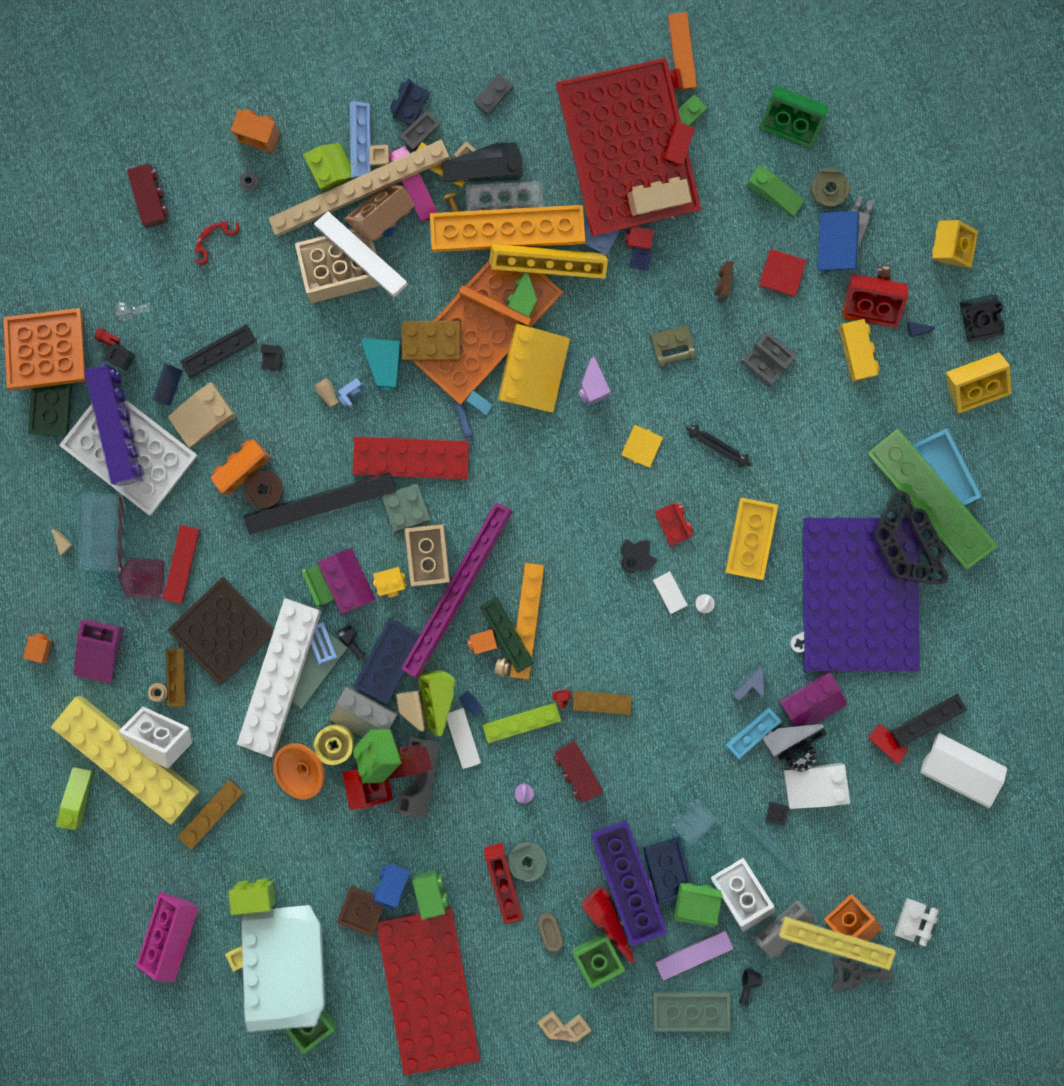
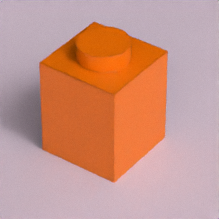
[467,629,498,654]
[23,633,53,663]

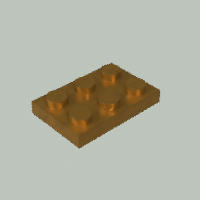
[402,321,460,361]

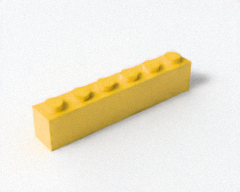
[489,244,608,279]

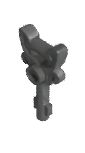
[832,958,894,990]

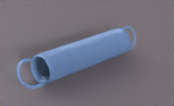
[454,401,475,443]

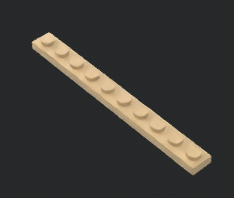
[268,139,450,237]

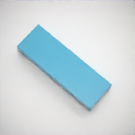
[725,707,782,760]

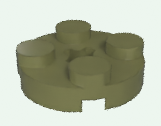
[811,168,850,208]

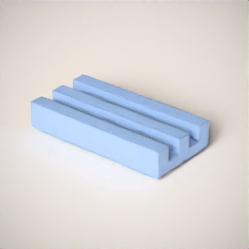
[311,622,338,665]

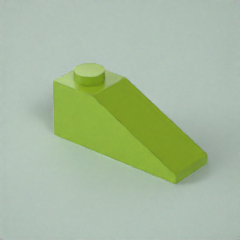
[56,767,93,830]

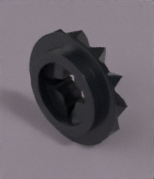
[786,745,816,772]

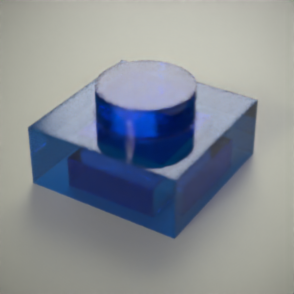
[629,247,652,271]

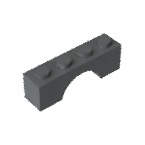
[397,736,440,818]

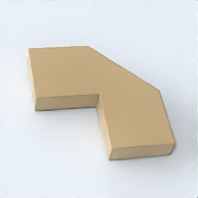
[537,1010,592,1042]

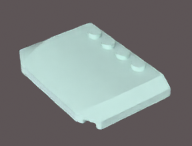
[242,905,325,1032]

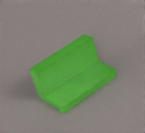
[302,565,333,606]

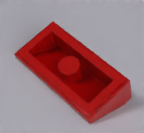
[867,723,909,764]

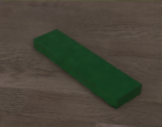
[480,597,535,673]

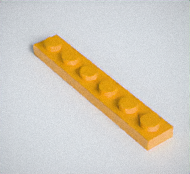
[510,563,544,679]

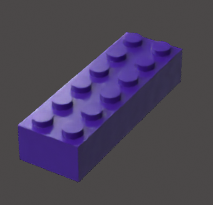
[84,364,144,486]
[590,820,668,946]

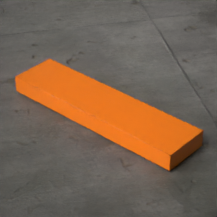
[668,12,697,91]
[459,286,531,327]

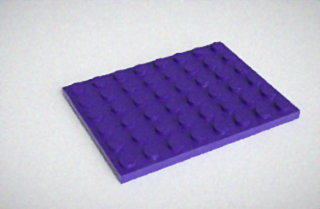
[803,518,920,671]

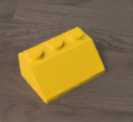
[946,352,1012,414]

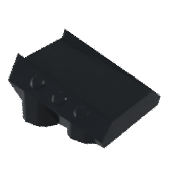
[960,295,1005,342]

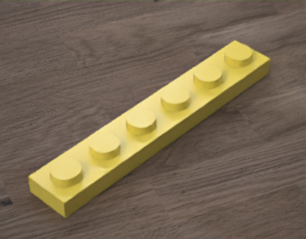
[779,917,896,970]

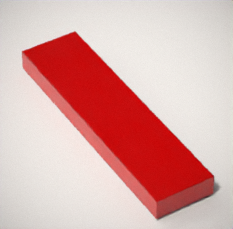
[163,525,200,604]

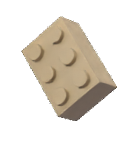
[405,524,450,586]

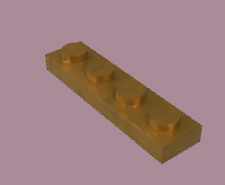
[177,779,244,850]

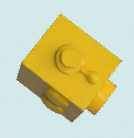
[373,567,407,598]

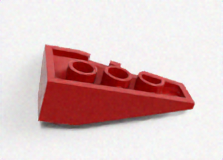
[581,886,635,964]

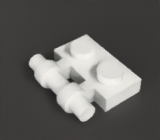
[894,898,939,947]

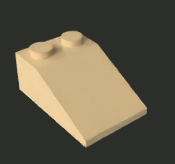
[168,382,236,448]

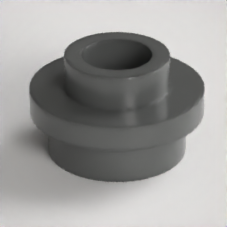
[239,172,259,191]

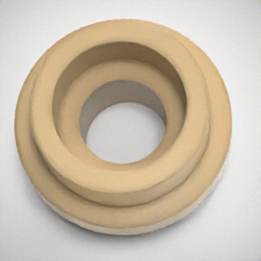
[495,658,510,677]
[148,683,167,702]

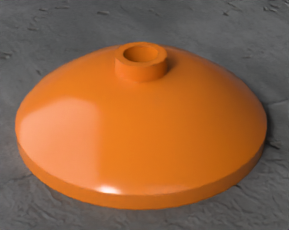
[273,743,325,799]

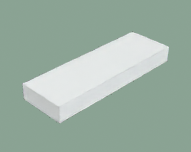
[447,708,481,769]

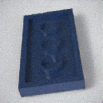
[354,618,420,704]

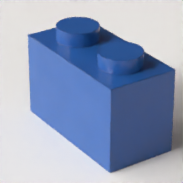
[372,863,410,911]

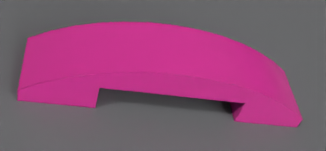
[390,146,438,223]

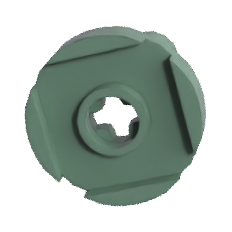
[508,842,547,882]

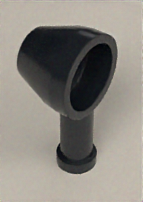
[336,625,366,660]
[739,968,762,1006]

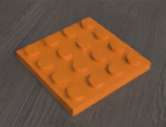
[3,308,86,391]

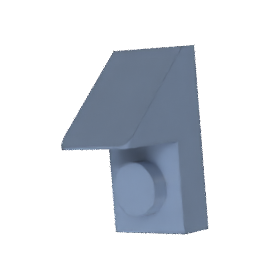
[731,667,764,701]

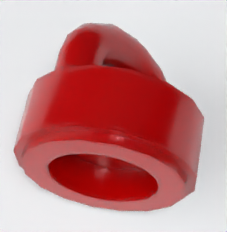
[552,690,572,709]

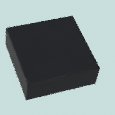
[765,802,789,826]

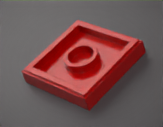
[758,249,807,297]

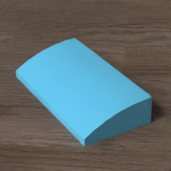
[913,428,982,505]

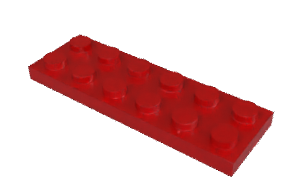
[352,437,469,480]

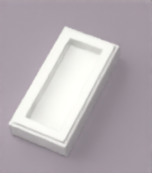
[653,571,687,614]

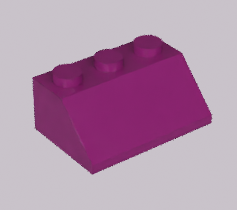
[317,548,376,616]
[778,672,847,727]

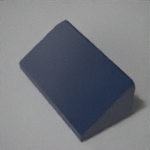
[153,364,182,406]

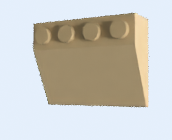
[295,228,380,303]

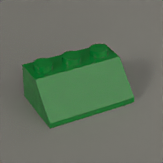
[759,85,829,148]

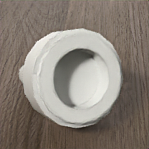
[695,594,715,613]

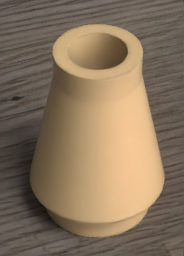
[314,378,340,407]

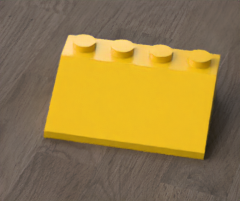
[498,324,570,413]

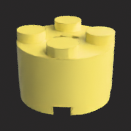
[314,724,355,765]

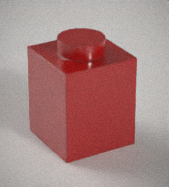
[624,226,654,252]

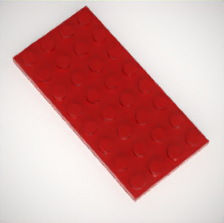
[376,907,480,1076]

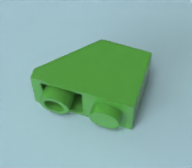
[506,272,537,318]

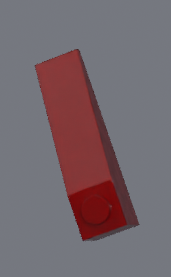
[484,843,523,924]

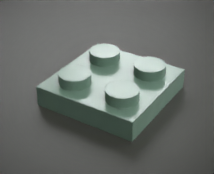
[382,483,430,532]

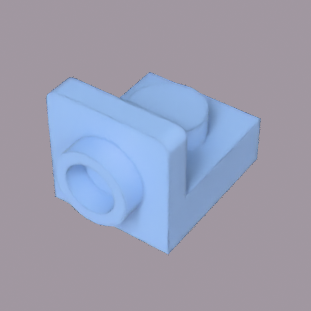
[338,378,363,408]

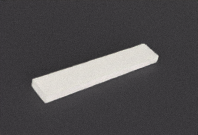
[314,212,408,297]

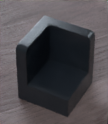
[104,343,136,371]
[260,344,283,371]

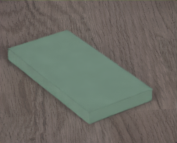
[292,627,348,709]
[653,991,731,1032]

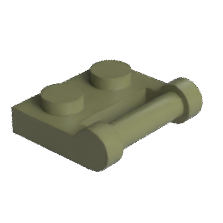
[650,325,696,368]

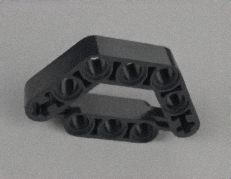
[872,491,949,585]

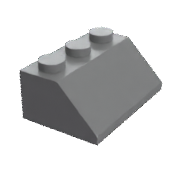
[329,686,398,738]
[754,900,816,959]

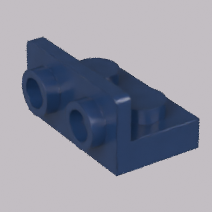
[390,78,430,125]

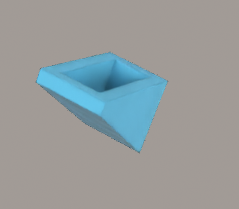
[466,391,493,415]

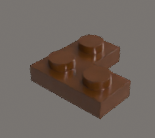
[714,261,734,303]

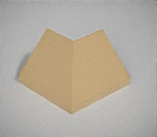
[396,690,426,731]

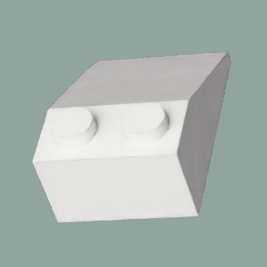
[118,707,192,769]
[784,763,850,809]
[710,858,775,932]

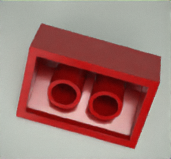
[841,273,908,328]

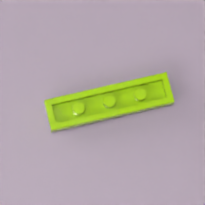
[482,702,561,743]

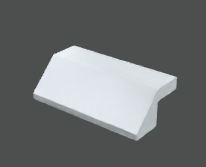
[920,733,1007,808]

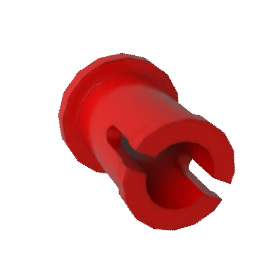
[94,328,121,346]

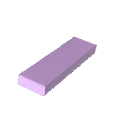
[655,930,733,980]

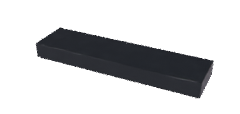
[180,324,257,378]
[890,694,967,747]

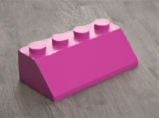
[136,892,199,982]

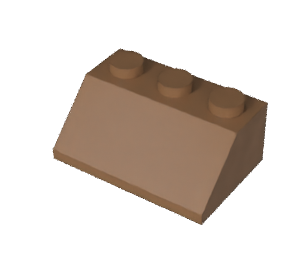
[344,185,415,240]

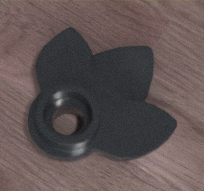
[621,539,657,573]

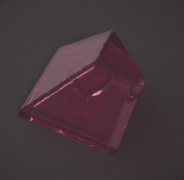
[117,558,164,598]

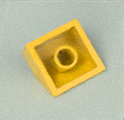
[932,220,978,268]

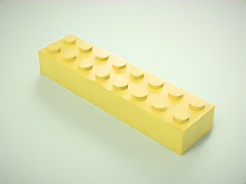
[51,695,200,825]

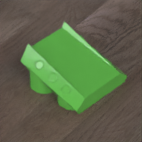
[674,883,723,927]

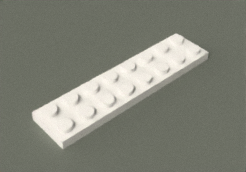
[237,598,321,757]

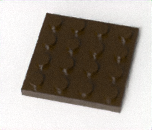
[167,577,274,685]

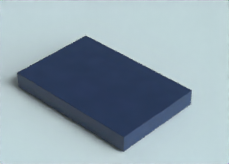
[643,837,692,905]

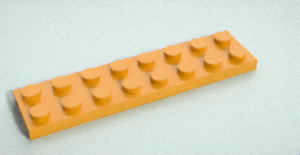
[430,205,585,252]

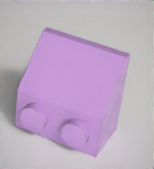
[579,357,611,406]

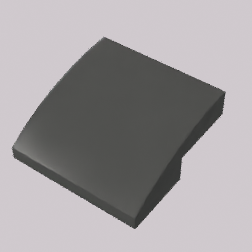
[741,331,796,387]

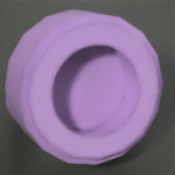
[515,783,534,804]

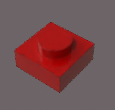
[669,68,683,91]

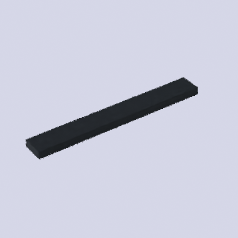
[243,472,396,535]

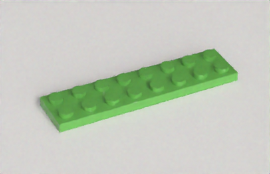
[867,428,998,569]

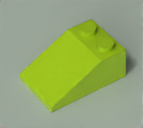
[418,669,455,737]

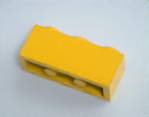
[839,319,879,382]

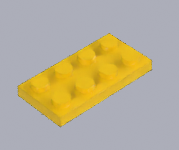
[725,497,778,580]

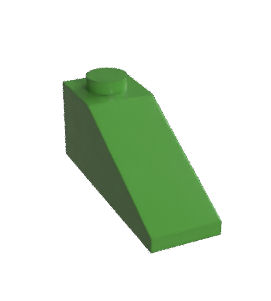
[746,165,804,217]

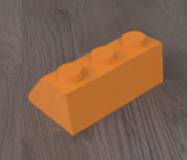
[210,439,272,496]

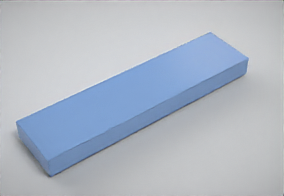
[350,101,371,179]

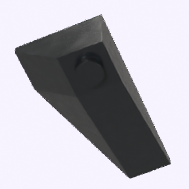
[442,142,523,182]

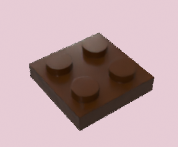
[336,885,384,937]

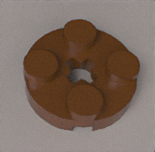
[244,470,284,509]

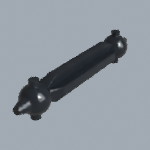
[685,424,752,468]

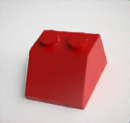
[342,767,393,810]

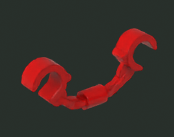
[194,221,240,265]

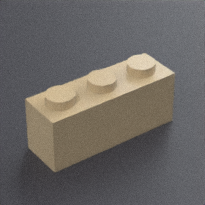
[627,177,692,216]

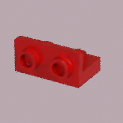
[654,502,694,547]

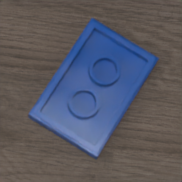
[818,211,860,271]

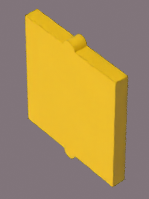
[621,425,663,468]

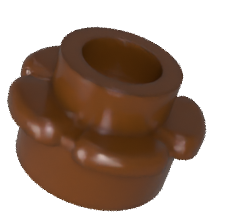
[878,263,890,280]

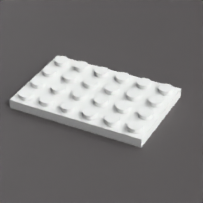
[59,400,198,516]

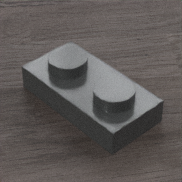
[474,73,513,116]
[400,110,441,151]

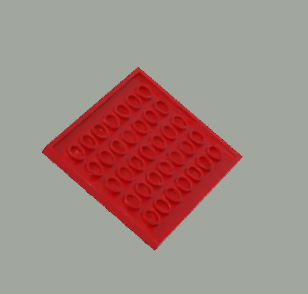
[555,58,701,236]

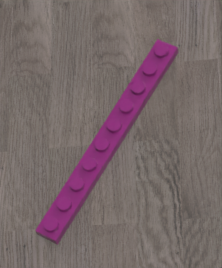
[401,502,513,679]

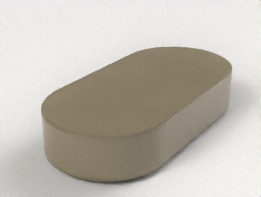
[538,913,563,952]

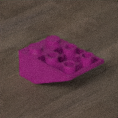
[74,619,125,684]

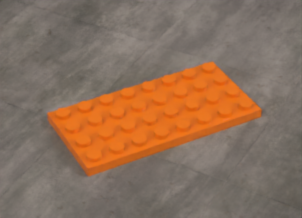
[412,261,563,405]

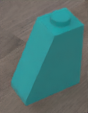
[361,338,401,392]

